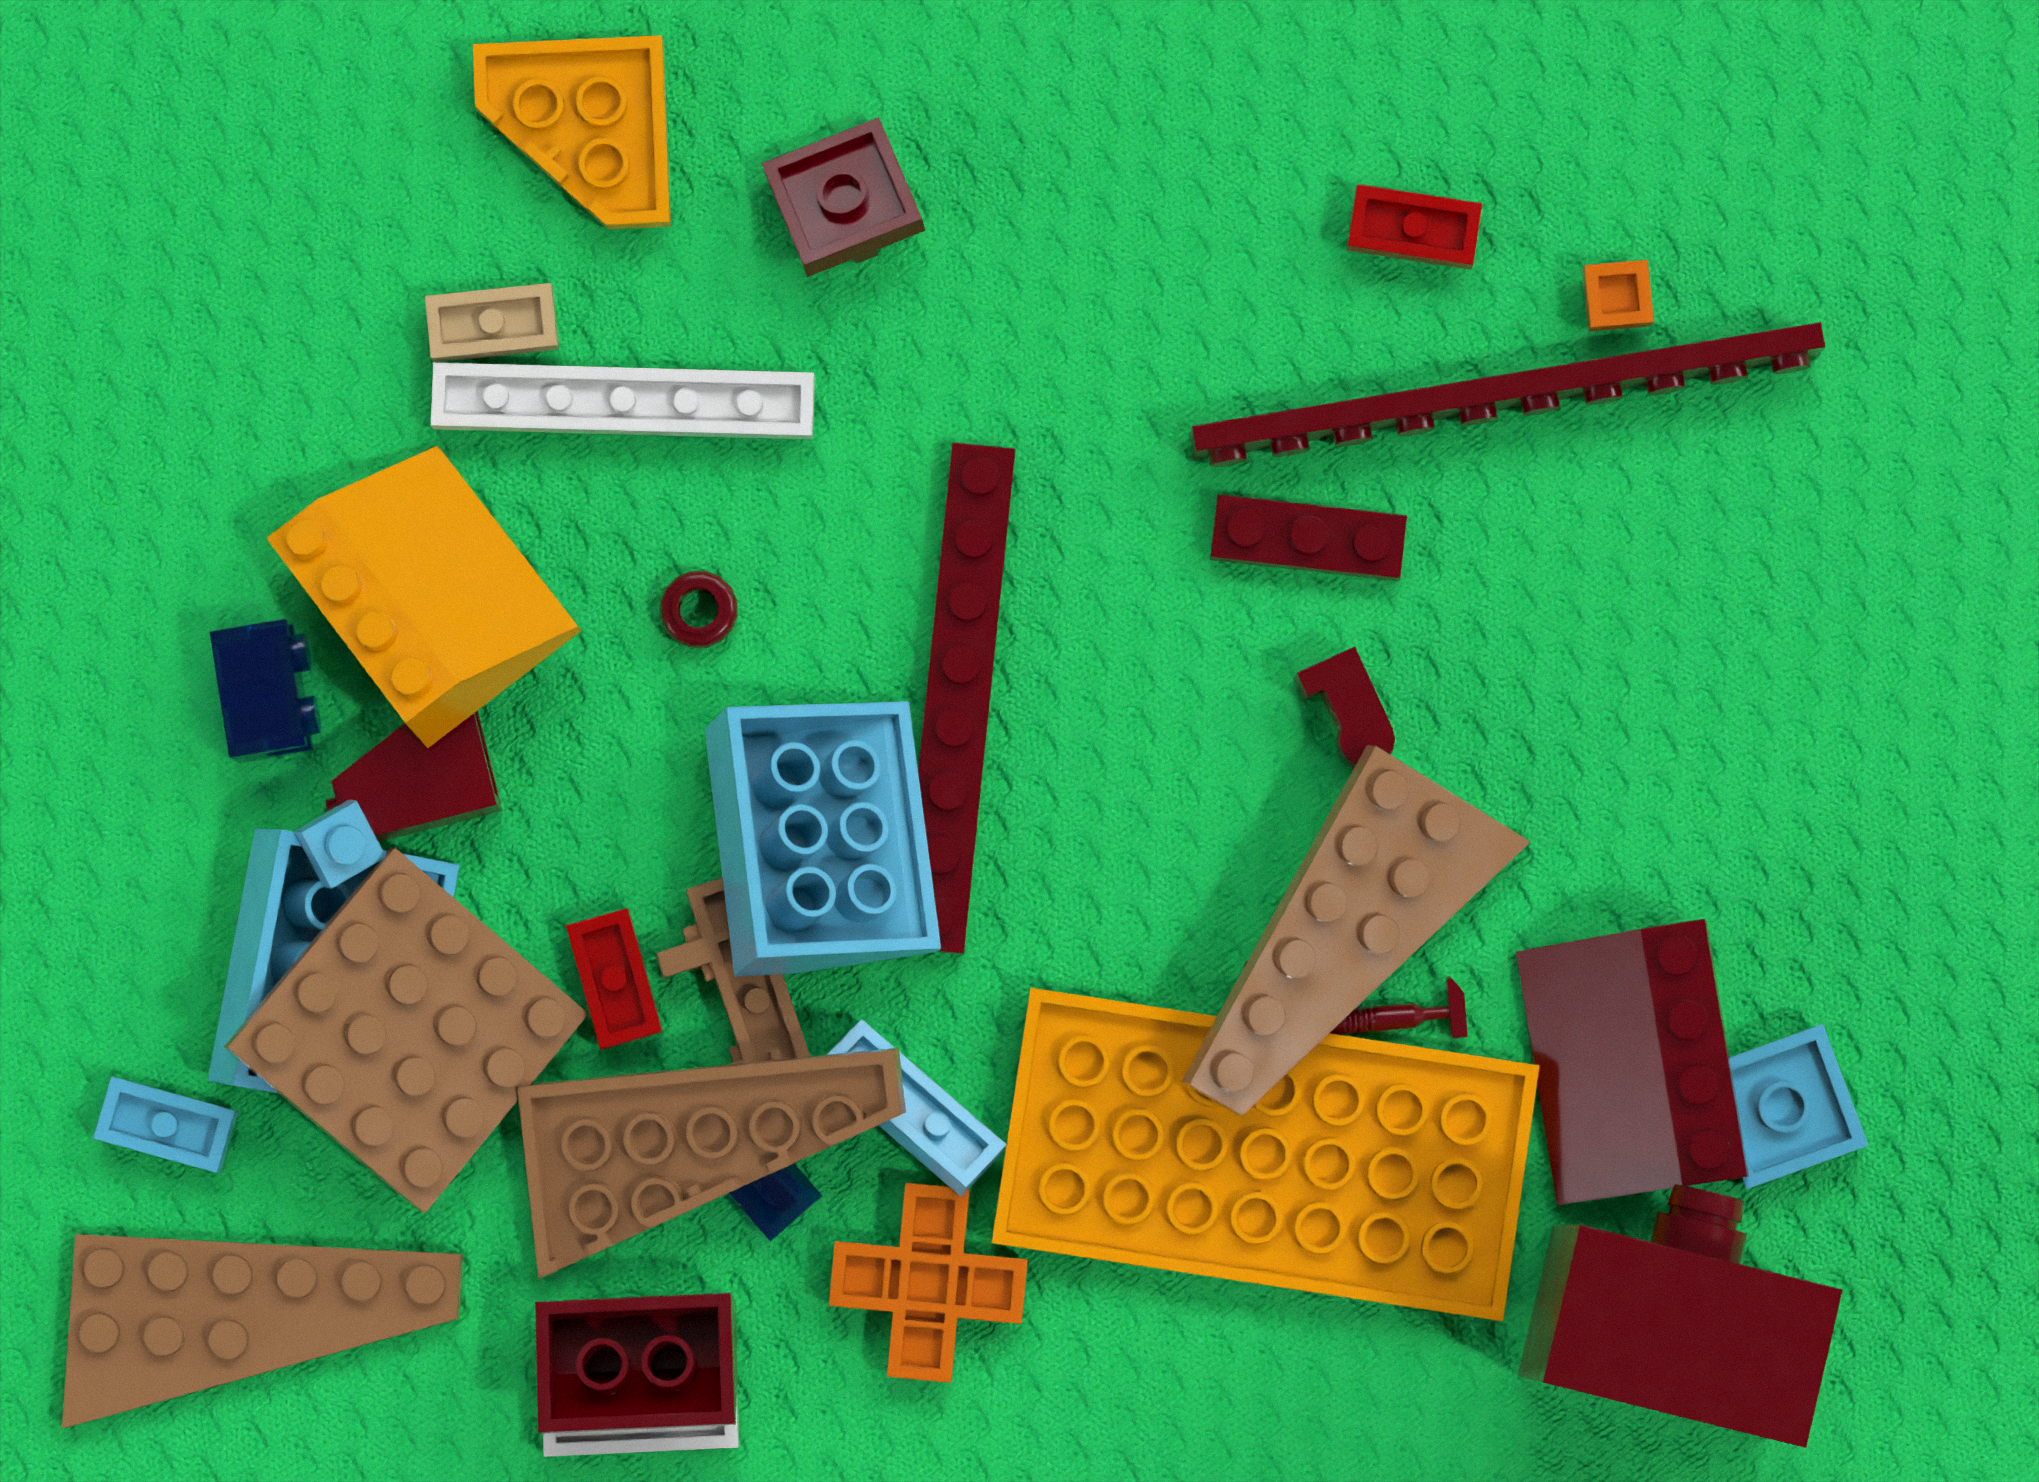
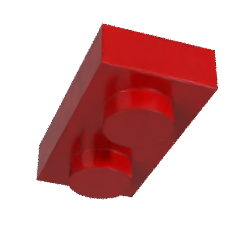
[1346,184,1482,270]
[566,908,664,1050]

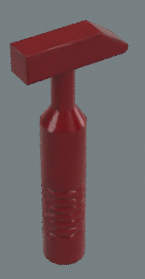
[1330,976,1468,1038]

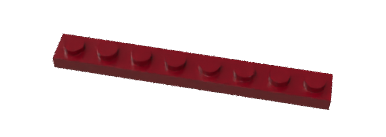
[918,442,1016,955]

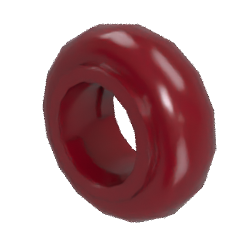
[660,571,738,648]

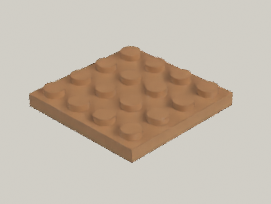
[224,848,588,1213]

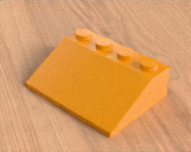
[266,445,581,748]

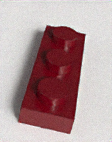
[1210,494,1407,581]

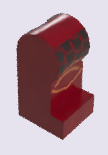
[1294,647,1395,769]

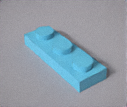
[827,1019,1007,1197]

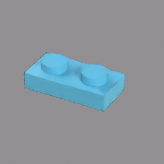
[93,1076,239,1173]

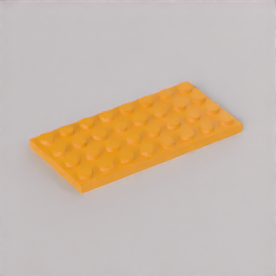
[992,988,1540,1321]

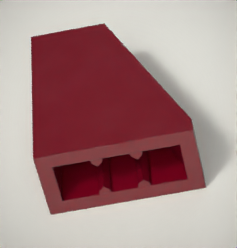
[325,710,503,842]

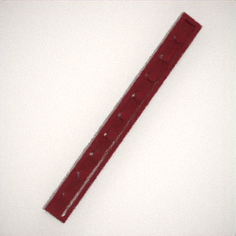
[1190,322,1825,467]

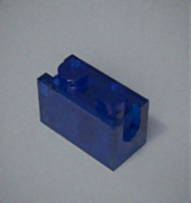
[210,619,321,763]

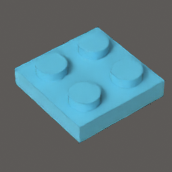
[1730,1024,1869,1189]

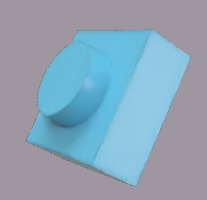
[294,800,386,889]

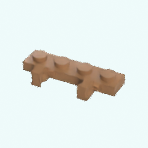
[656,878,810,1064]

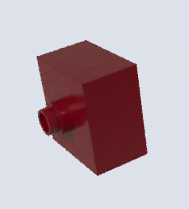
[1518,1184,1843,1448]

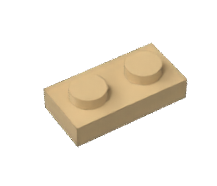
[425,283,559,362]

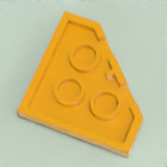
[473,35,671,230]

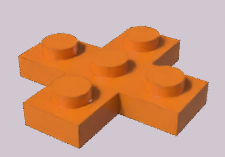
[829,1183,1028,1383]

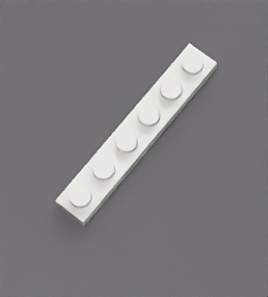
[431,362,815,439]

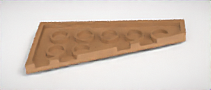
[1181,745,1530,1116]
[517,1048,906,1279]

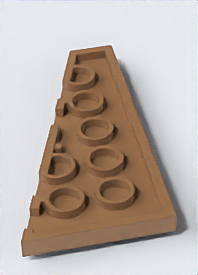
[62,1234,464,1429]

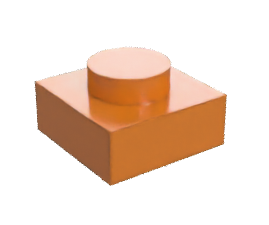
[1582,260,1654,332]

